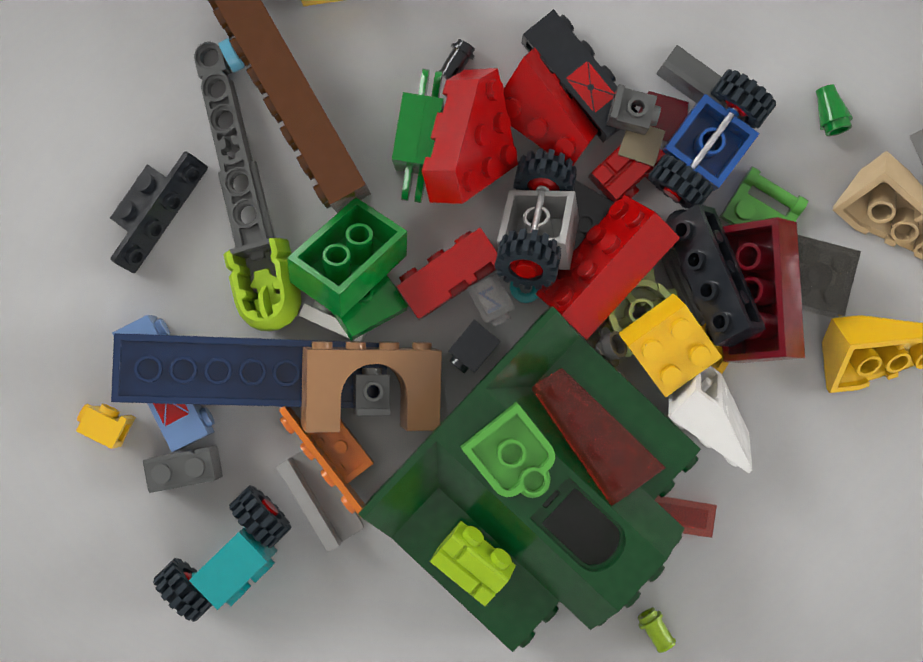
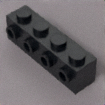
[667,204,766,347]

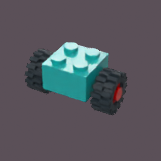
[153,485,292,622]

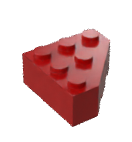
[422,68,518,204]

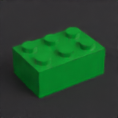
[287,197,407,318]

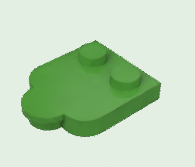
[460,402,555,498]

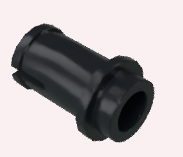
[439,39,475,80]

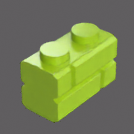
[429,521,516,606]

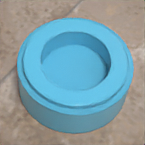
[218,37,245,73]

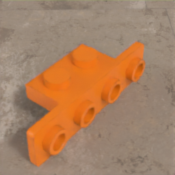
[279,406,375,517]

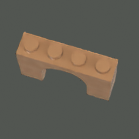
[301,341,442,433]

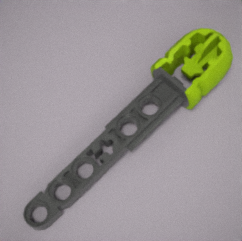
[194,41,301,331]

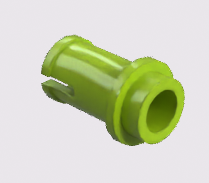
[638,607,676,653]

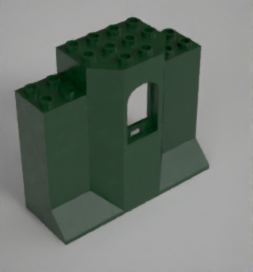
[358,306,701,652]

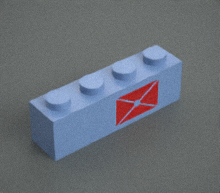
[112,315,215,452]

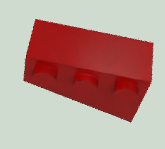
[503,48,598,166]
[396,227,497,321]

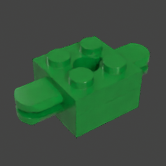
[392,69,444,203]

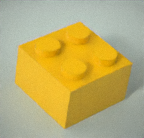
[618,293,722,398]

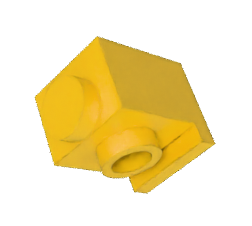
[76,403,136,449]

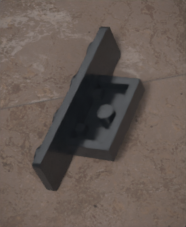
[110,151,208,273]

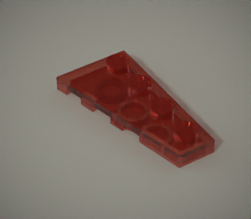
[531,368,666,506]

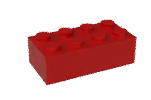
[536,195,680,340]

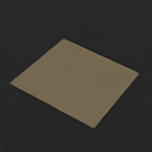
[618,126,665,166]

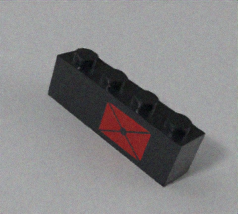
[521,9,638,143]

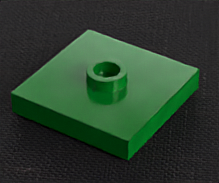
[332,275,408,341]

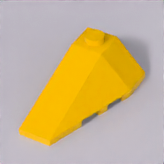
[822,315,923,393]

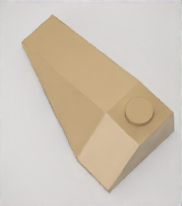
[833,151,923,260]

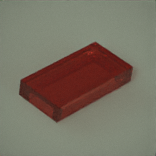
[655,496,717,538]

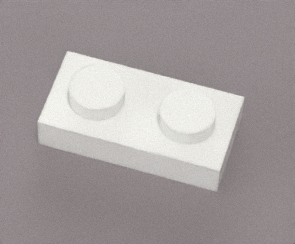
[299,301,367,341]

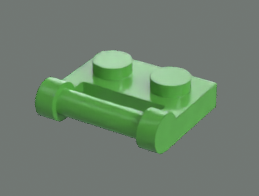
[720,166,809,225]

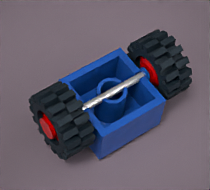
[648,69,776,209]

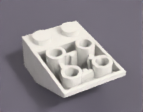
[668,366,752,473]

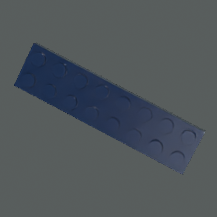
[111,333,387,408]

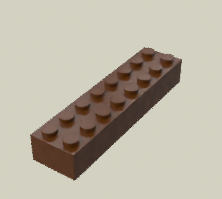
[208,0,371,213]

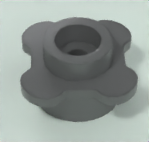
[595,327,627,367]

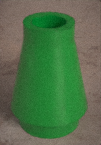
[816,84,853,136]

